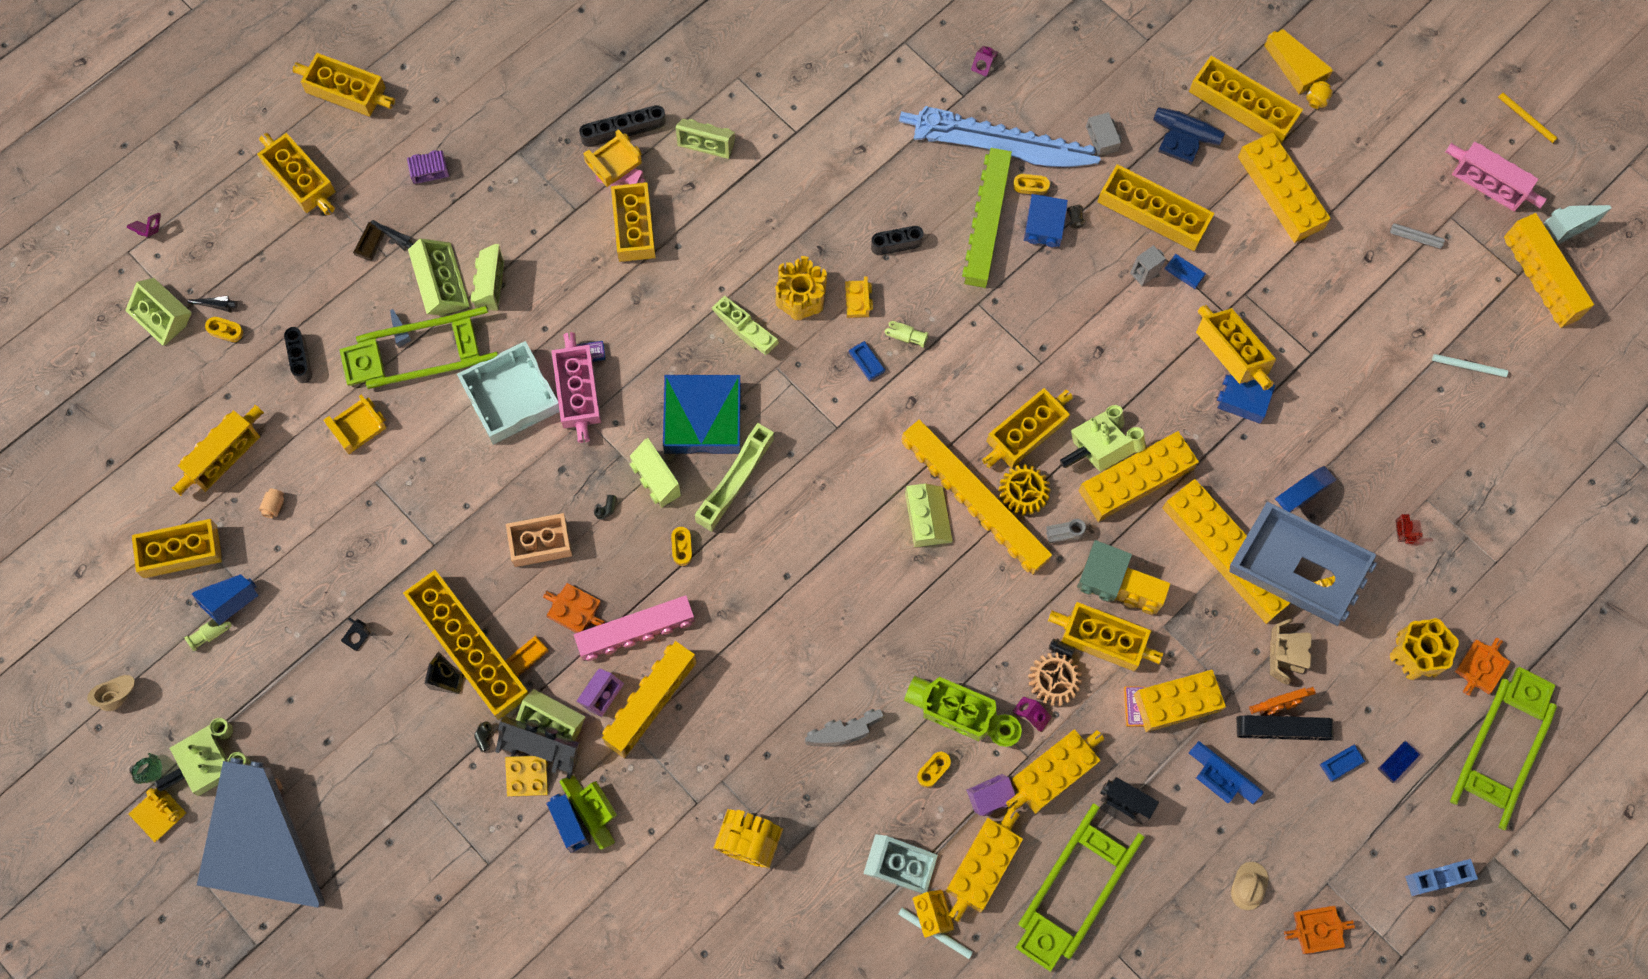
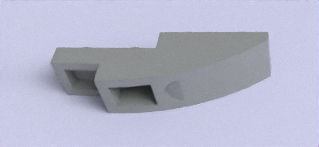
[805,709,883,747]

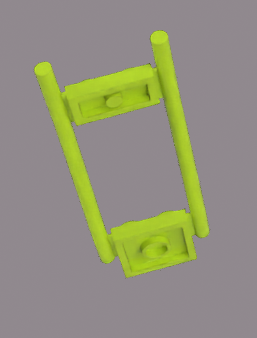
[339,306,499,390]
[1450,667,1557,830]
[1015,803,1145,972]

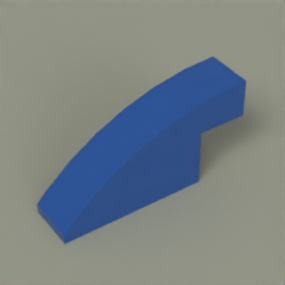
[1275,466,1337,513]

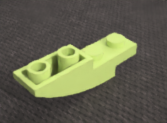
[712,296,779,355]

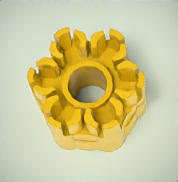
[775,256,827,320]
[1390,618,1459,680]
[713,809,783,868]

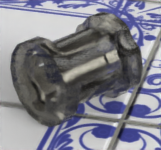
[1067,205,1086,229]

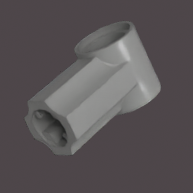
[1046,519,1086,544]

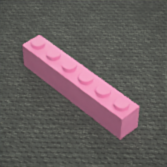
[573,595,695,661]

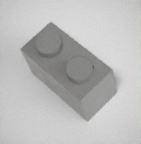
[1086,112,1122,157]
[1130,245,1166,286]

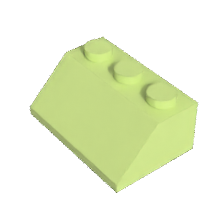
[676,119,735,159]
[471,244,504,311]
[125,278,192,345]
[629,438,681,508]
[905,483,952,548]
[516,689,585,741]

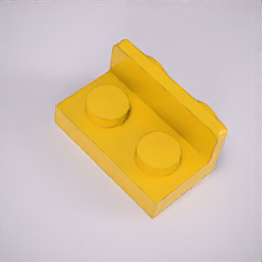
[845,276,873,318]
[913,890,955,938]

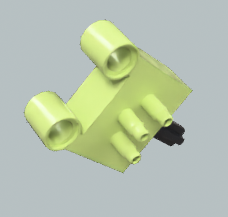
[1060,405,1146,472]
[155,718,251,796]

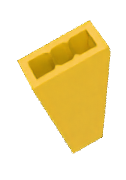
[1264,29,1333,94]

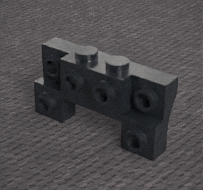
[495,716,580,779]

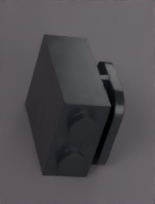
[1100,777,1159,826]

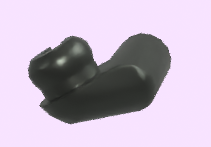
[594,495,617,520]
[474,721,492,753]

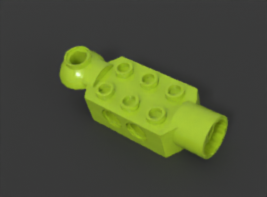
[904,676,1022,747]

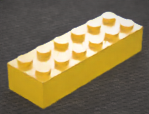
[1189,55,1303,144]
[1238,132,1331,243]
[1097,164,1215,251]
[1504,213,1594,328]
[1078,431,1199,522]
[602,641,697,759]

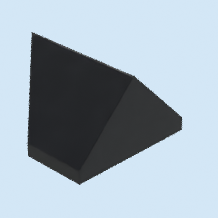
[424,651,463,694]

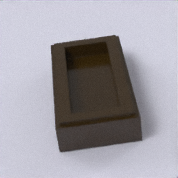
[353,222,385,261]

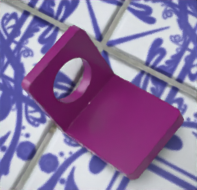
[971,46,999,76]
[127,213,161,237]
[1013,697,1051,732]

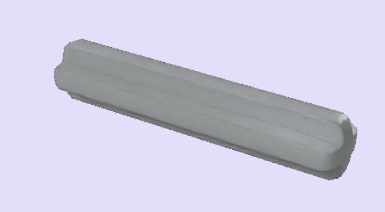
[1390,223,1445,248]

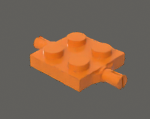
[543,583,605,633]
[1454,638,1510,696]
[1249,687,1316,716]
[1284,906,1355,954]

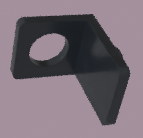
[341,617,370,651]

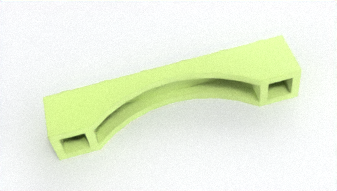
[695,423,774,532]

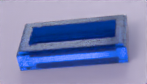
[1377,741,1420,783]

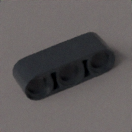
[871,226,924,255]
[284,327,312,383]

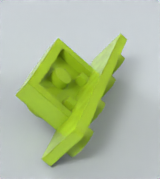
[559,775,617,850]

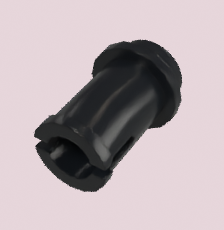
[1048,638,1075,659]

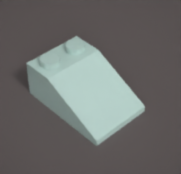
[1544,205,1611,245]
[863,834,938,894]

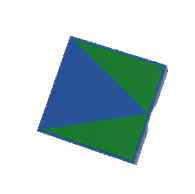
[663,375,741,454]

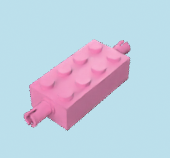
[1445,141,1547,212]
[551,332,601,443]

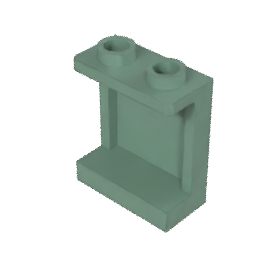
[1077,540,1132,602]

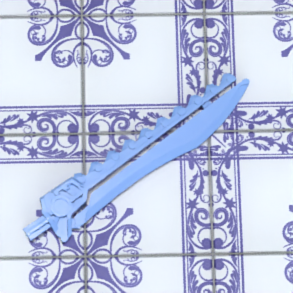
[899,106,1101,167]

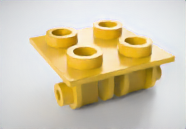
[505,756,548,797]
[128,788,187,843]

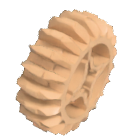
[1028,653,1082,706]

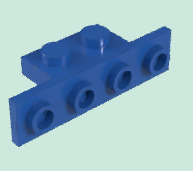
[1188,741,1264,804]

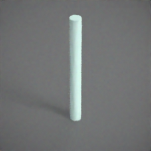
[1432,354,1508,377]
[898,907,973,959]

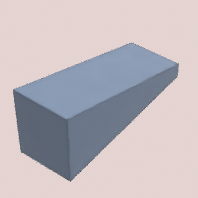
[390,309,412,348]

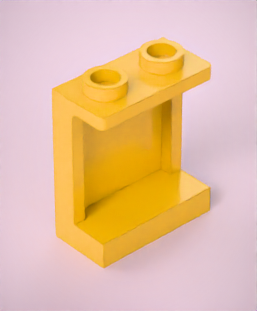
[583,130,642,187]
[323,394,386,454]

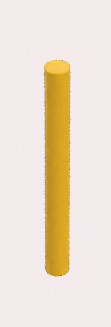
[1498,92,1557,143]

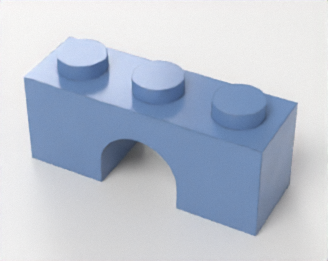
[1405,859,1478,896]

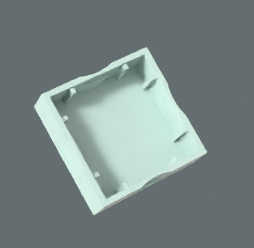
[457,341,560,445]

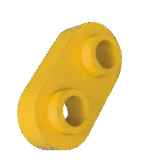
[1013,174,1050,195]
[205,317,243,342]
[671,527,692,566]
[917,752,951,788]

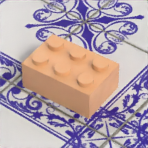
[506,513,572,567]

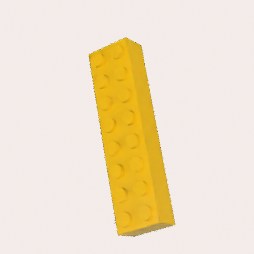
[1162,479,1291,624]
[403,570,529,720]

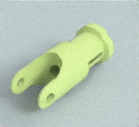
[885,321,929,348]
[184,619,232,651]

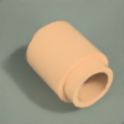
[259,488,284,519]

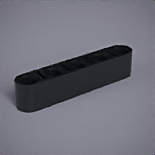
[579,105,666,147]
[1236,715,1335,741]

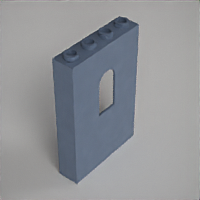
[1229,501,1377,626]

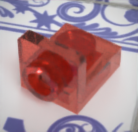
[1395,514,1423,544]

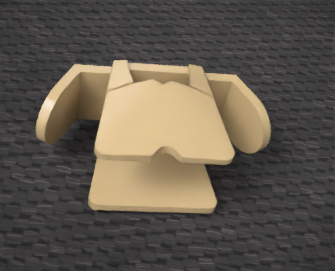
[1269,618,1311,684]

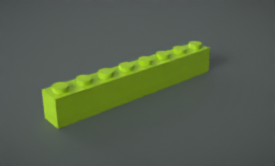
[962,148,1012,288]

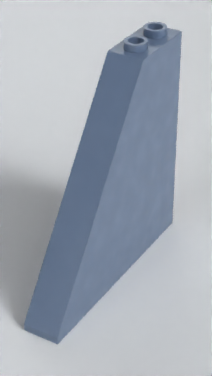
[197,758,325,908]

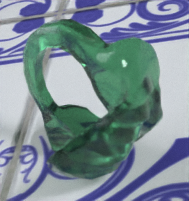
[131,753,162,784]

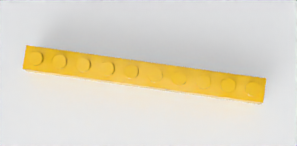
[901,419,1052,575]

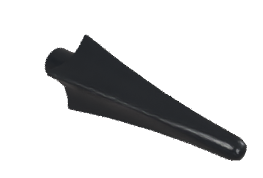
[371,220,414,251]
[187,296,238,312]

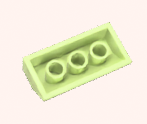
[408,238,470,316]

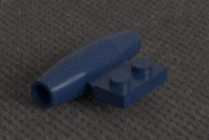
[1153,107,1226,165]

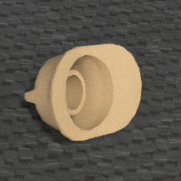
[87,675,135,711]
[1231,862,1269,910]

